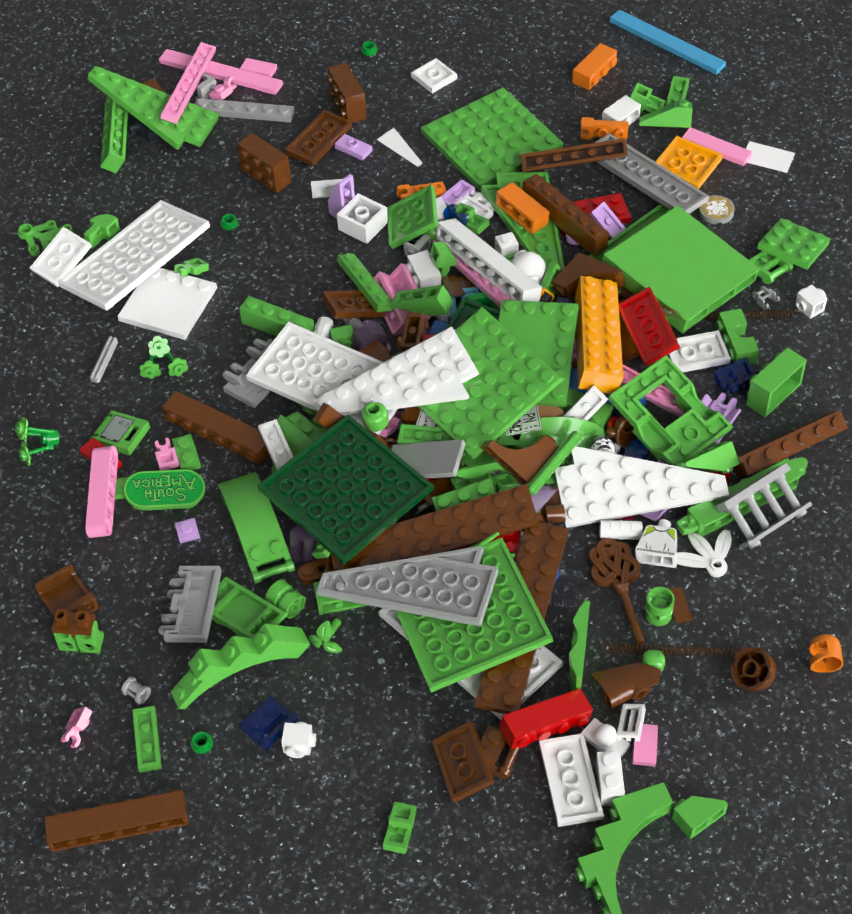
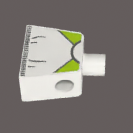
[635,519,677,568]

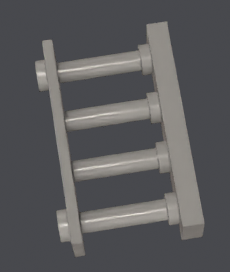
[715,463,812,549]

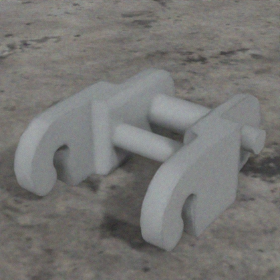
[752,286,780,310]

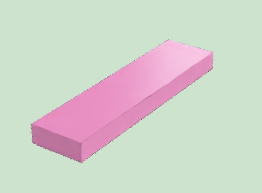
[682,128,752,166]

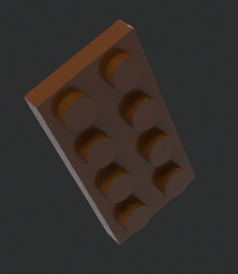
[285,110,352,166]

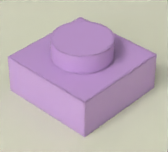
[175,518,200,543]

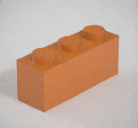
[572,43,617,90]
[495,182,550,234]

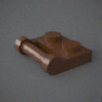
[481,725,520,780]

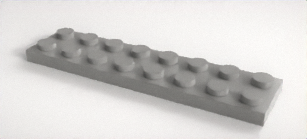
[595,133,709,214]

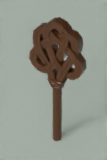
[589,538,645,645]

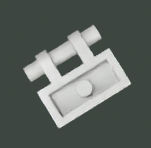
[455,191,496,219]

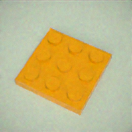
[656,136,723,189]

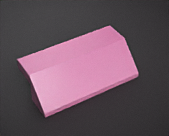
[374,263,431,336]

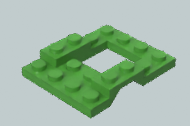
[608,355,733,466]

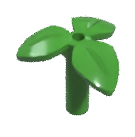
[308,618,343,653]

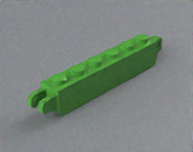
[676,457,808,537]

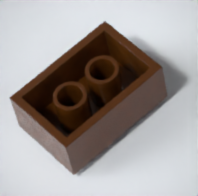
[326,62,367,123]
[237,133,292,193]

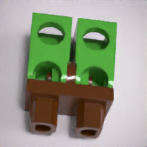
[51,609,104,654]

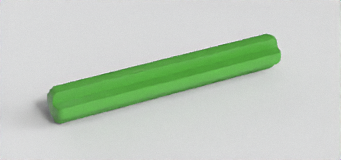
[528,431,582,495]

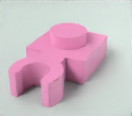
[155,438,180,471]

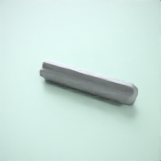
[89,336,118,383]

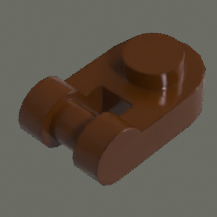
[297,556,335,585]

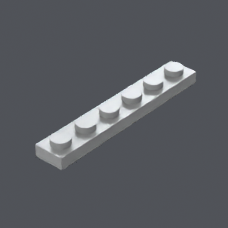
[195,98,294,123]

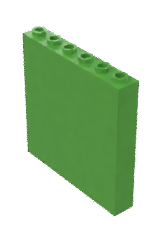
[602,206,760,333]

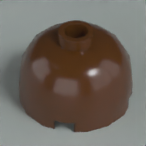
[730,646,777,692]

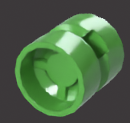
[266,579,306,619]
[644,587,675,626]

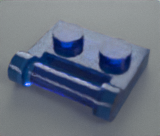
[240,696,299,751]

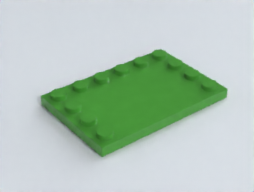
[499,300,579,407]

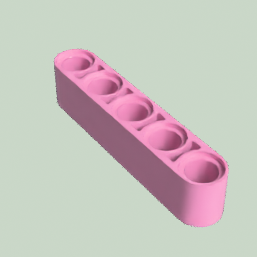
[86,446,118,538]

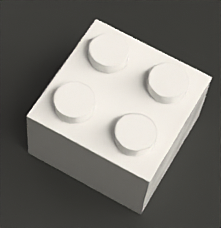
[337,193,388,244]

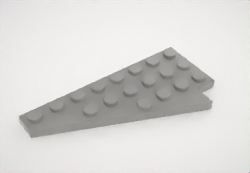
[317,546,499,627]

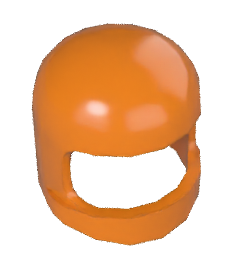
[809,634,843,672]

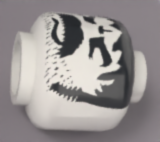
[589,436,616,454]

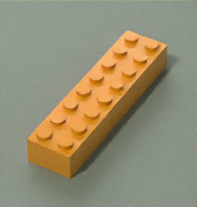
[575,276,623,394]

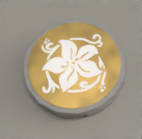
[699,195,735,225]

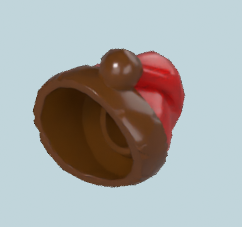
[605,414,642,449]

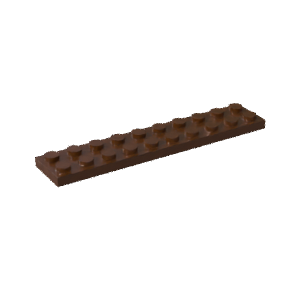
[330,484,539,571]
[475,522,569,714]

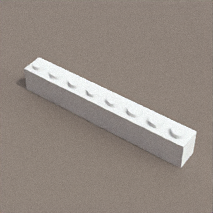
[435,219,542,302]

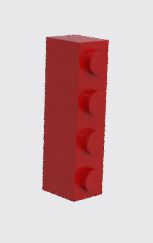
[499,688,593,750]

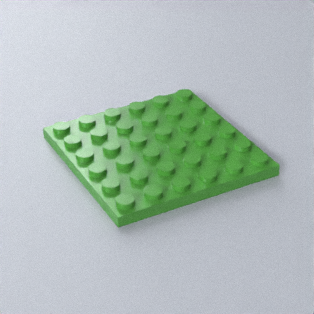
[421,88,563,190]
[418,307,562,459]
[395,538,553,693]

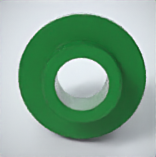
[361,41,377,56]
[220,214,238,230]
[190,732,213,754]

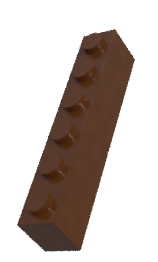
[521,138,628,172]
[523,174,609,256]
[162,391,269,464]
[734,410,848,477]
[45,790,189,852]

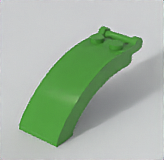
[218,472,295,584]

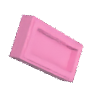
[240,58,277,77]

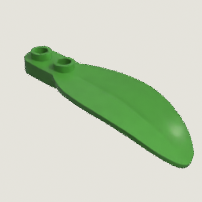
[495,417,606,455]

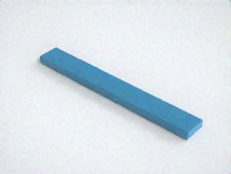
[610,10,726,75]

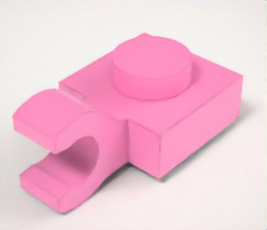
[209,76,237,100]
[61,707,92,748]

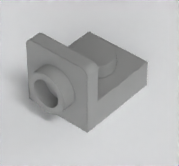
[196,73,217,99]
[403,234,431,257]

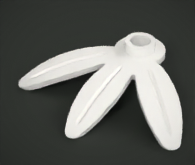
[677,530,731,578]

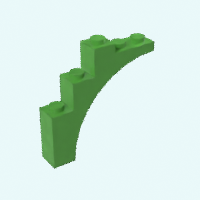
[171,624,310,709]
[575,782,673,914]

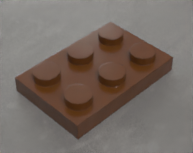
[321,290,387,319]
[432,721,495,802]

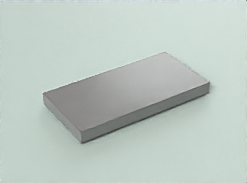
[391,439,466,479]

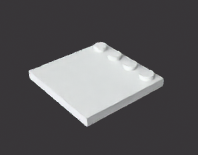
[118,268,217,340]

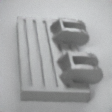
[223,338,274,408]
[158,566,222,643]

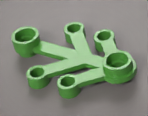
[18,220,73,256]

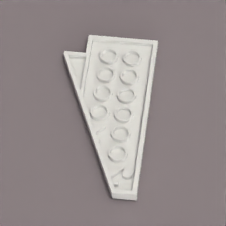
[312,327,479,416]
[555,446,729,528]

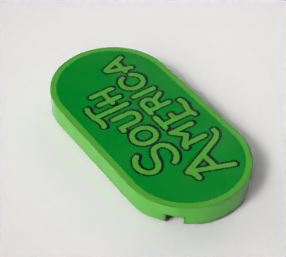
[124,469,205,510]

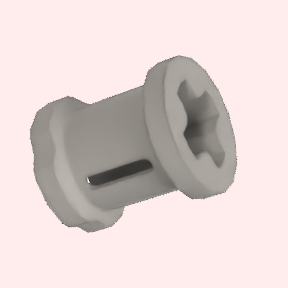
[121,677,151,705]

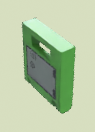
[90,410,151,456]

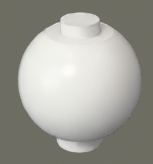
[511,250,546,284]

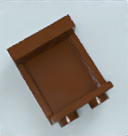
[34,564,99,618]

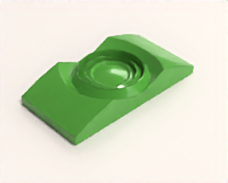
[456,445,521,479]
[212,577,287,638]
[568,601,590,691]

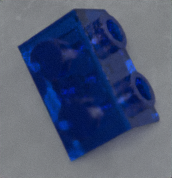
[712,357,760,394]

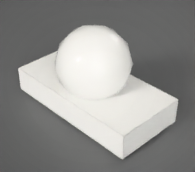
[581,718,630,757]

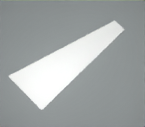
[377,128,423,167]

